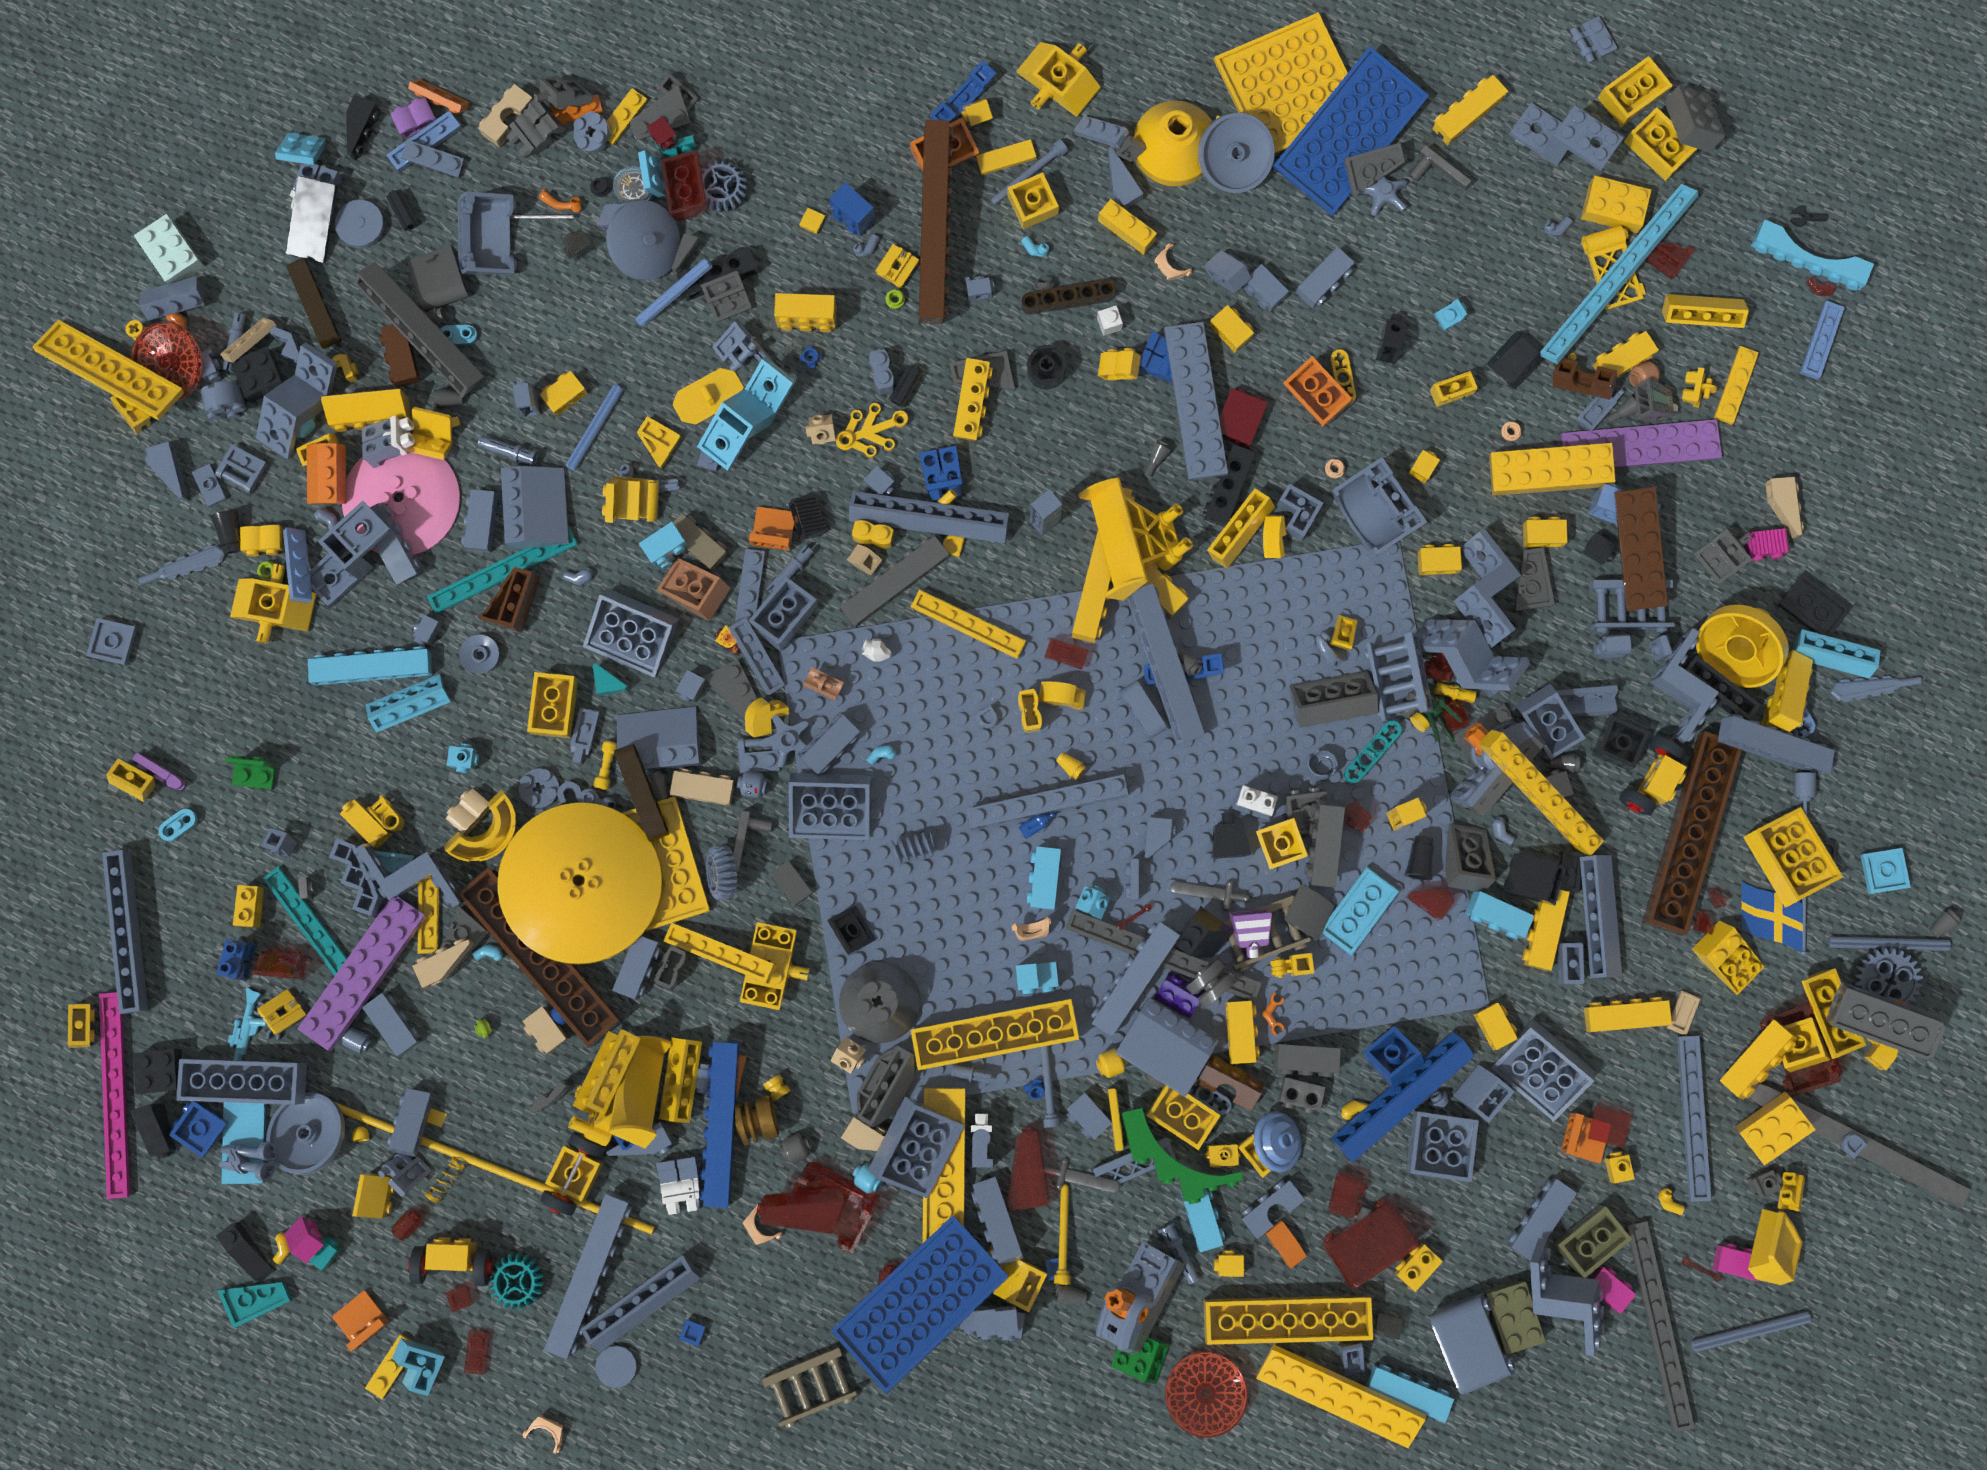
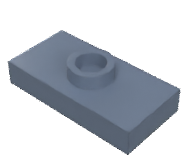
[192,464,227,508]
[1649,635,1673,662]

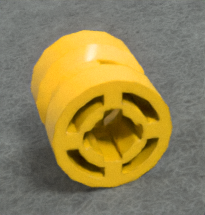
[763,1074,791,1102]

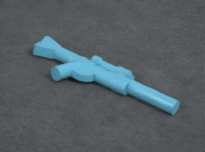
[228,988,268,1060]

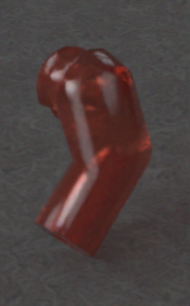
[1805,276,1836,296]

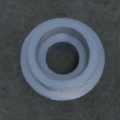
[1429,1091,1449,1110]

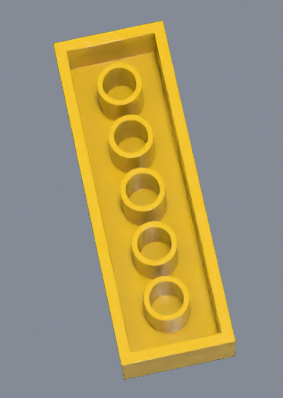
[1489,443,1615,496]

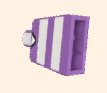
[1229,909,1272,958]

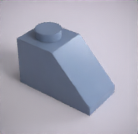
[1143,817,1175,859]

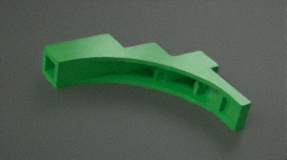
[1121,1108,1243,1204]

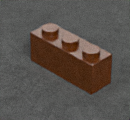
[379,324,421,387]

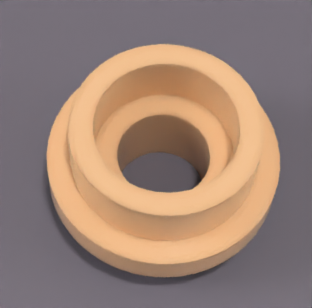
[1501,421,1521,441]
[1325,459,1345,479]

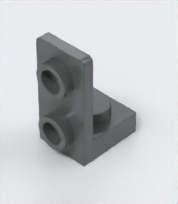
[1116,123,1145,162]

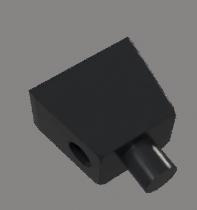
[1376,314,1406,364]
[1211,812,1251,859]

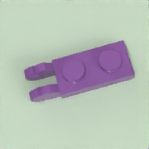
[132,753,187,791]

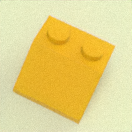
[1256,818,1308,869]
[1781,1017,1830,1072]
[352,1172,395,1218]

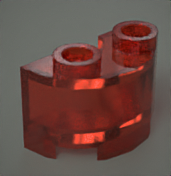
[1424,652,1454,683]

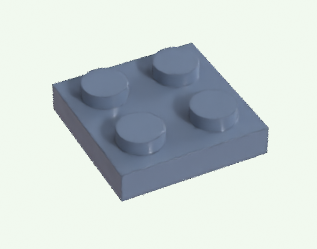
[86,618,138,666]

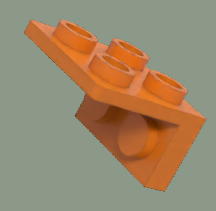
[749,507,794,551]
[1560,1113,1610,1163]
[332,1290,390,1352]

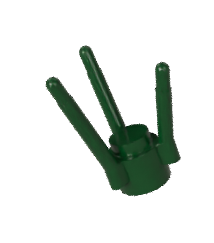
[1425,697,1463,743]

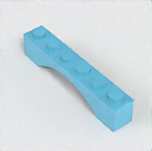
[1751,220,1874,290]

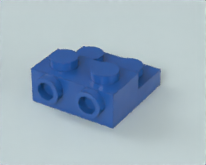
[169,1101,228,1158]

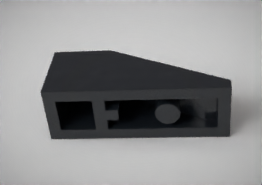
[216,1222,275,1284]

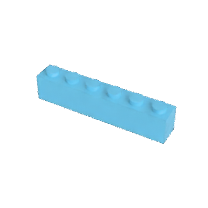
[308,646,433,685]

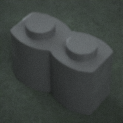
[655,946,689,990]

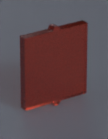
[1588,1106,1631,1148]

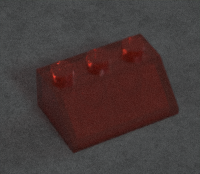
[661,150,707,222]

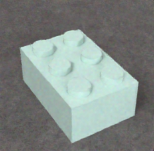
[134,214,205,284]

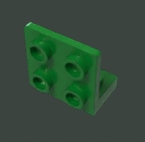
[225,755,276,790]
[1111,1337,1170,1384]

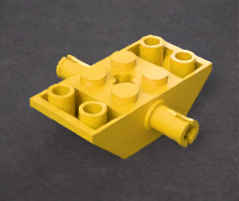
[1017,42,1101,117]
[230,564,317,644]
[740,922,810,1010]

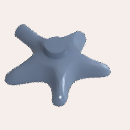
[1360,175,1408,216]
[760,715,808,768]

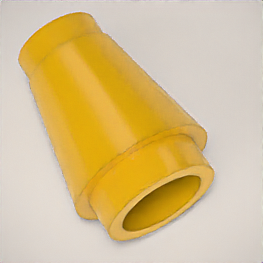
[1056,752,1087,780]

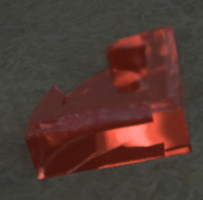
[1707,888,1726,909]
[1693,911,1713,935]

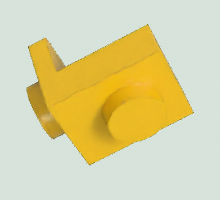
[332,354,359,383]

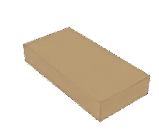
[1666,991,1701,1036]

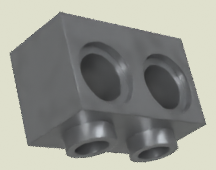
[1278,1077,1325,1114]

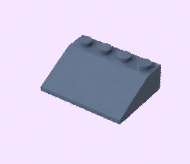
[501,466,569,550]
[583,588,680,678]
[617,707,702,773]
[789,773,871,840]
[1115,998,1218,1097]
[1491,1019,1596,1122]
[868,1096,964,1198]

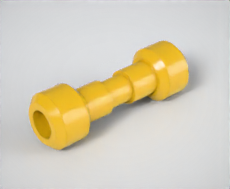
[594,741,617,790]

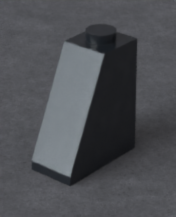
[130,1103,176,1160]

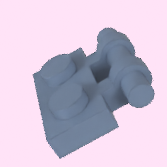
[1570,16,1617,64]
[712,320,758,372]
[378,1153,432,1197]

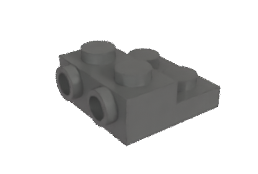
[1284,786,1327,834]

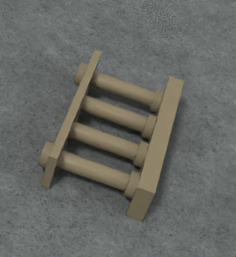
[1223,896,1311,972]
[762,1346,858,1428]

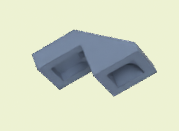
[270,326,300,363]

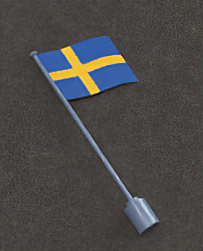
[1741,773,1816,956]

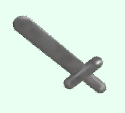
[1171,880,1250,912]
[1040,1158,1120,1193]

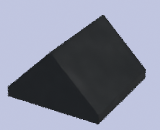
[827,905,876,956]

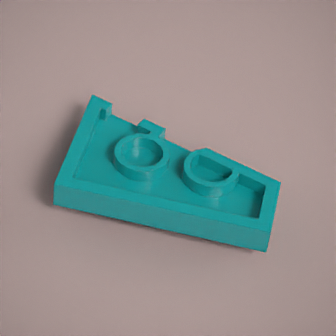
[217,1281,292,1329]

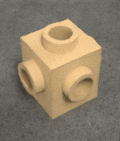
[806,414,836,444]
[831,1037,866,1074]

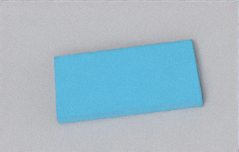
[1322,867,1399,956]
[222,1102,266,1184]

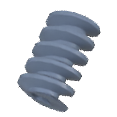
[891,831,935,864]

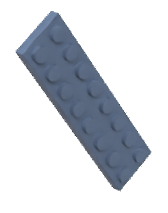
[1164,322,1228,481]

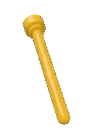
[1054,1184,1071,1285]

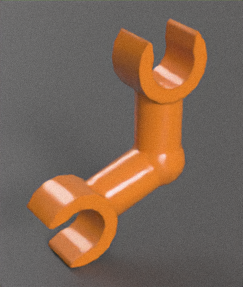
[1262,992,1285,1036]

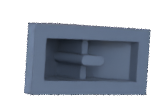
[1338,1340,1365,1376]

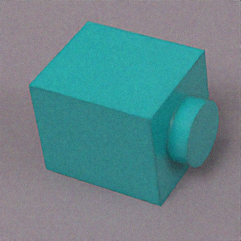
[309,1236,342,1271]

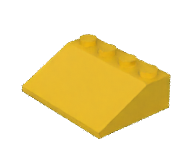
[1743,807,1843,908]

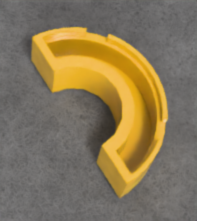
[443,789,516,862]

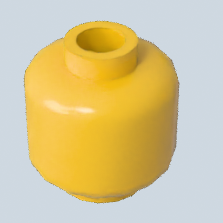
[1096,1048,1128,1078]

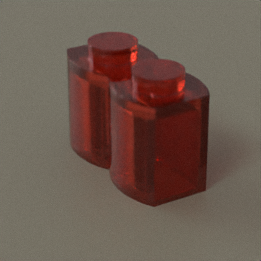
[1327,1171,1366,1219]

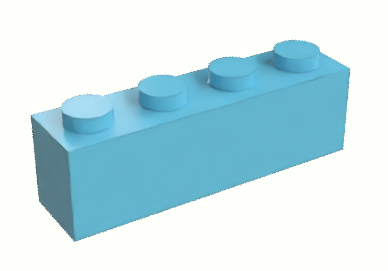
[1792,629,1880,678]
[1366,1363,1454,1423]

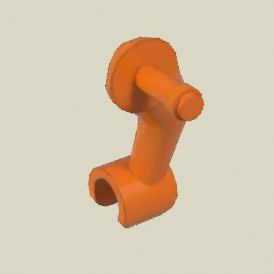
[539,189,581,212]

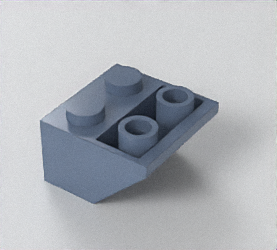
[1453,1064,1515,1123]

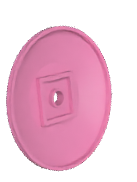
[342,451,460,556]

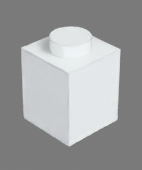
[1097,306,1123,336]

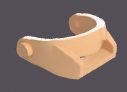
[1154,243,1192,280]
[1011,916,1051,941]
[743,1202,783,1244]
[523,1414,563,1454]

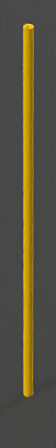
[335,1102,655,1235]

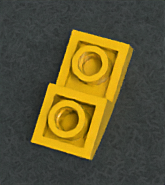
[1263,515,1287,558]

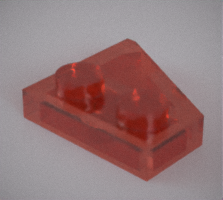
[1644,241,1695,280]

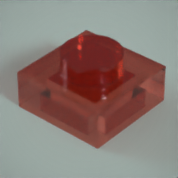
[446,1285,473,1312]

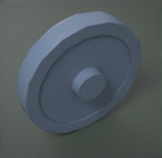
[335,200,385,248]

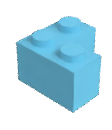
[639,522,688,569]
[1015,962,1059,995]
[392,1338,445,1396]

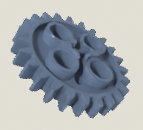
[1853,947,1923,1004]

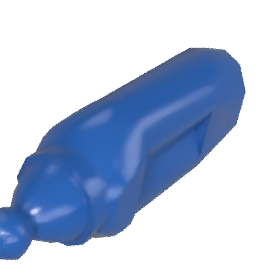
[1019,812,1055,838]

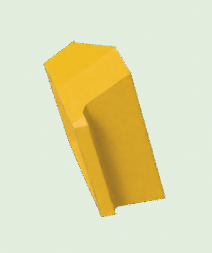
[1748,1209,1803,1285]

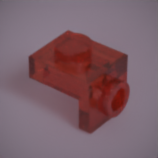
[1442,699,1469,733]

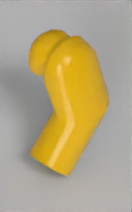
[938,489,957,505]
[1341,1100,1370,1120]
[1658,1188,1684,1215]
[273,1232,290,1265]

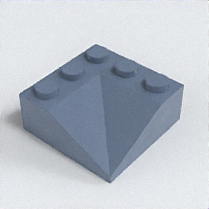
[1406,1111,1479,1182]

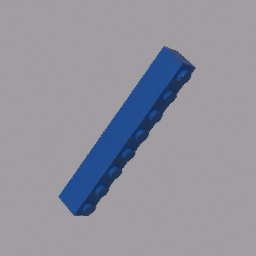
[1332,1032,1474,1163]
[700,1040,740,1208]

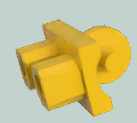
[1682,367,1717,408]
[1778,1172,1805,1211]

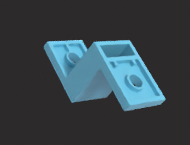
[697,357,796,471]

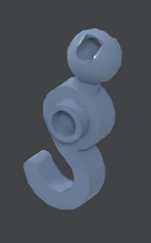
[557,782,616,809]

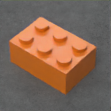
[1283,356,1353,428]

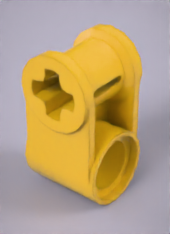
[366,794,404,832]

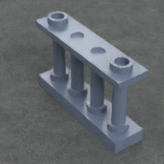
[1589,580,1675,634]
[1366,632,1434,722]

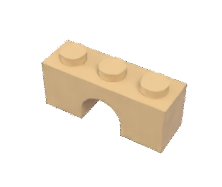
[478,84,533,148]

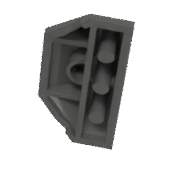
[857,1045,914,1127]

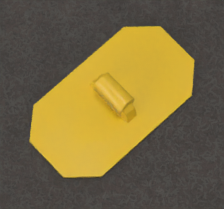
[673,368,744,425]

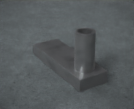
[1408,145,1471,191]
[733,811,772,872]

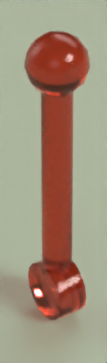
[1117,904,1152,930]
[1682,1258,1722,1282]

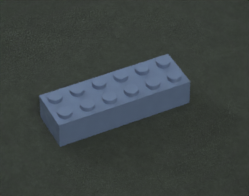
[177,1059,307,1105]

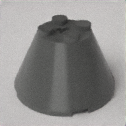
[839,962,920,1043]

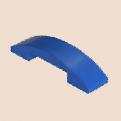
[930,61,997,124]
[1143,653,1225,685]

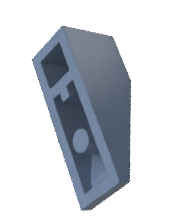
[1108,147,1143,210]
[145,442,188,502]
[606,1121,674,1156]

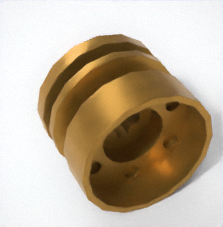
[735,1096,779,1146]

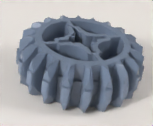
[695,159,748,213]
[705,845,738,900]

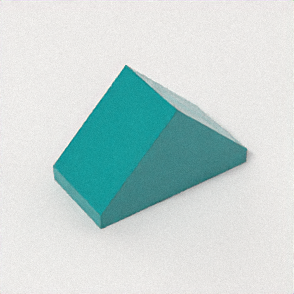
[593,663,630,696]

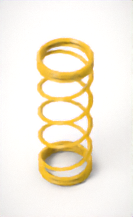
[425,1158,465,1203]

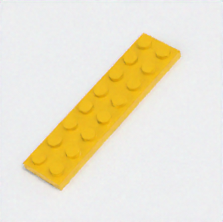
[32,320,184,420]
[923,1088,965,1243]
[1256,1344,1426,1448]

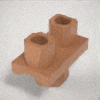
[803,667,844,701]

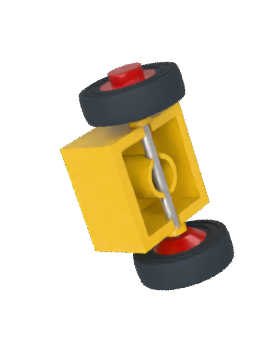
[1619,736,1686,816]
[540,1132,606,1216]
[408,1237,493,1286]

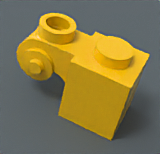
[1270,953,1314,978]

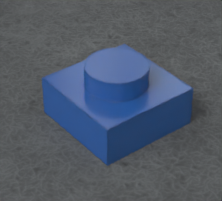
[1045,1257,1068,1281]
[679,1319,706,1347]

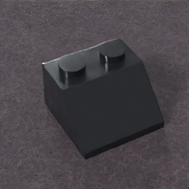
[1174,906,1234,957]

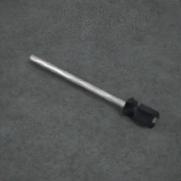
[510,215,574,219]

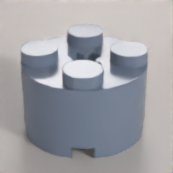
[201,381,246,420]

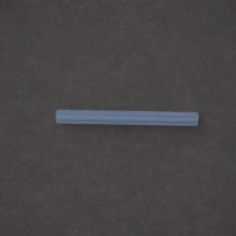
[1829,937,1951,951]
[1690,1311,1811,1352]

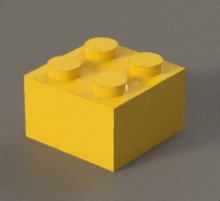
[1007,173,1059,230]

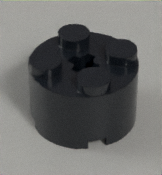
[1027,345,1066,389]

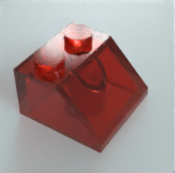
[252,948,307,980]

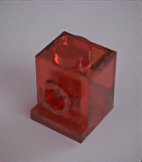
[1344,800,1372,832]

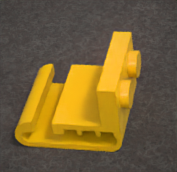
[602,476,659,523]

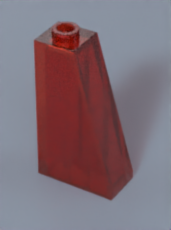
[1007,1127,1051,1211]
[757,1188,844,1234]

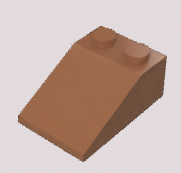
[657,557,731,621]

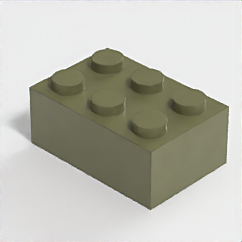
[1553,1205,1632,1278]
[1482,1279,1546,1355]

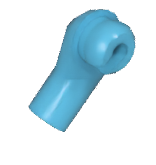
[1021,236,1049,257]
[866,745,896,766]
[472,944,504,961]

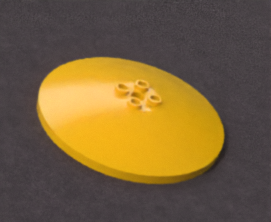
[498,803,662,964]

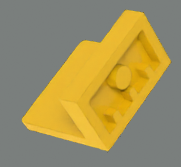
[407,407,452,460]

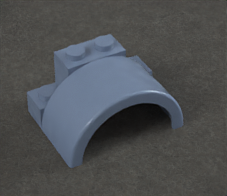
[1333,457,1427,555]

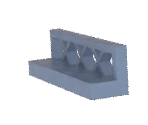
[1556,685,1618,718]
[1092,1136,1176,1191]

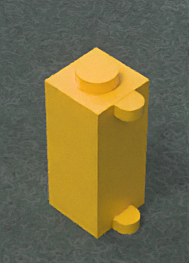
[340,799,392,849]

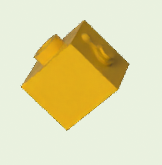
[1205,1144,1240,1168]

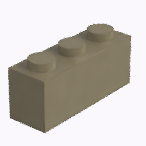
[673,513,728,572]

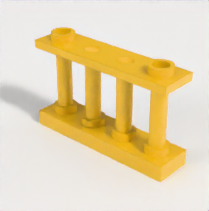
[573,1029,641,1115]

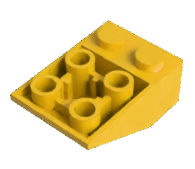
[1692,921,1764,995]
[988,1244,1047,1312]

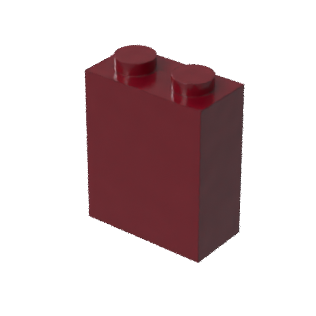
[1219,388,1268,449]

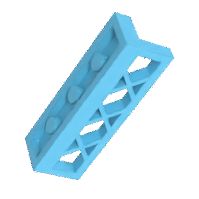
[366,674,451,733]

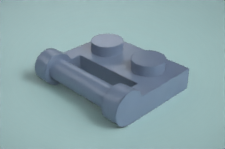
[215,444,268,494]
[738,735,780,774]

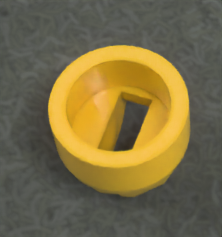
[352,1126,369,1142]

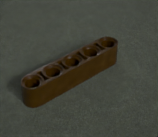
[286,257,342,349]
[1021,280,1116,315]
[614,743,669,842]

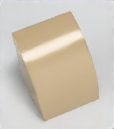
[847,544,882,575]

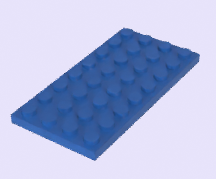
[1272,46,1429,216]
[831,1215,1009,1394]

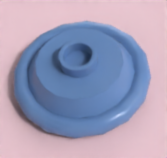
[1253,1111,1302,1173]

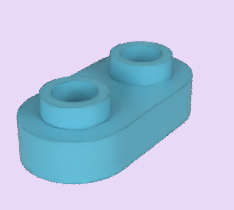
[440,325,478,346]
[159,809,198,841]

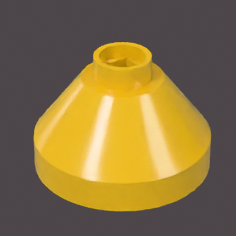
[1134,101,1212,186]
[1696,605,1789,688]

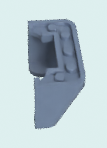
[458,191,517,275]
[1430,1293,1516,1395]

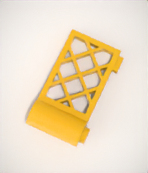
[1581,225,1646,310]

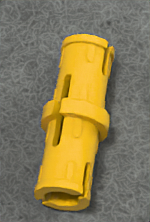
[1434,682,1476,703]

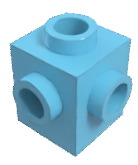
[447,744,479,773]
[1075,885,1111,920]

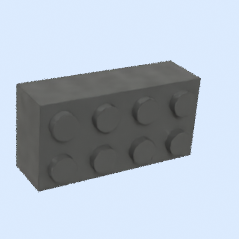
[1304,798,1345,887]

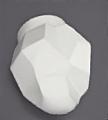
[861,639,892,661]

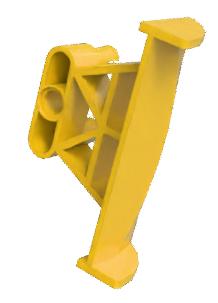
[1079,478,1193,601]
[568,1036,671,1148]

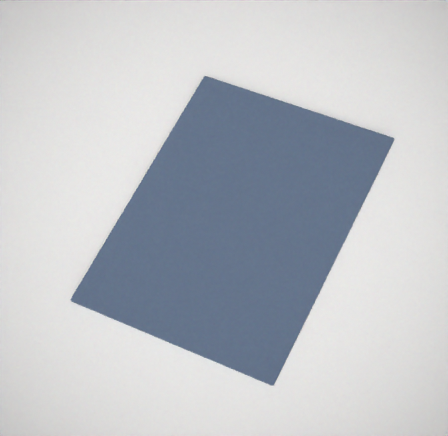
[779,541,1489,1114]

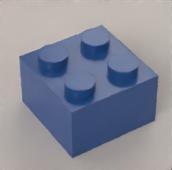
[829,182,875,237]
[1363,1026,1424,1089]

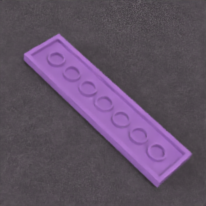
[1560,419,1722,468]
[297,897,427,1052]

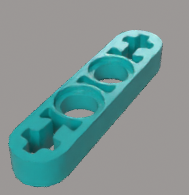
[1343,721,1402,784]

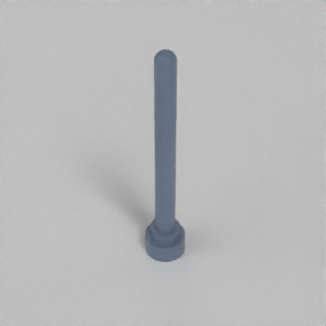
[991,139,1068,204]
[1041,1045,1060,1128]

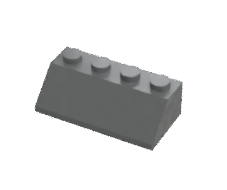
[1289,671,1378,728]

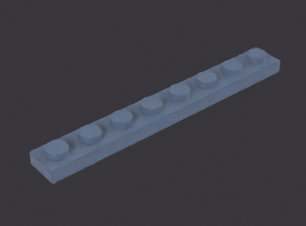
[1677,1036,1711,1202]

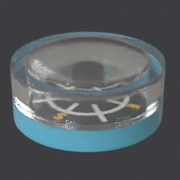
[613,166,653,204]

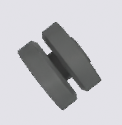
[1186,958,1238,1008]

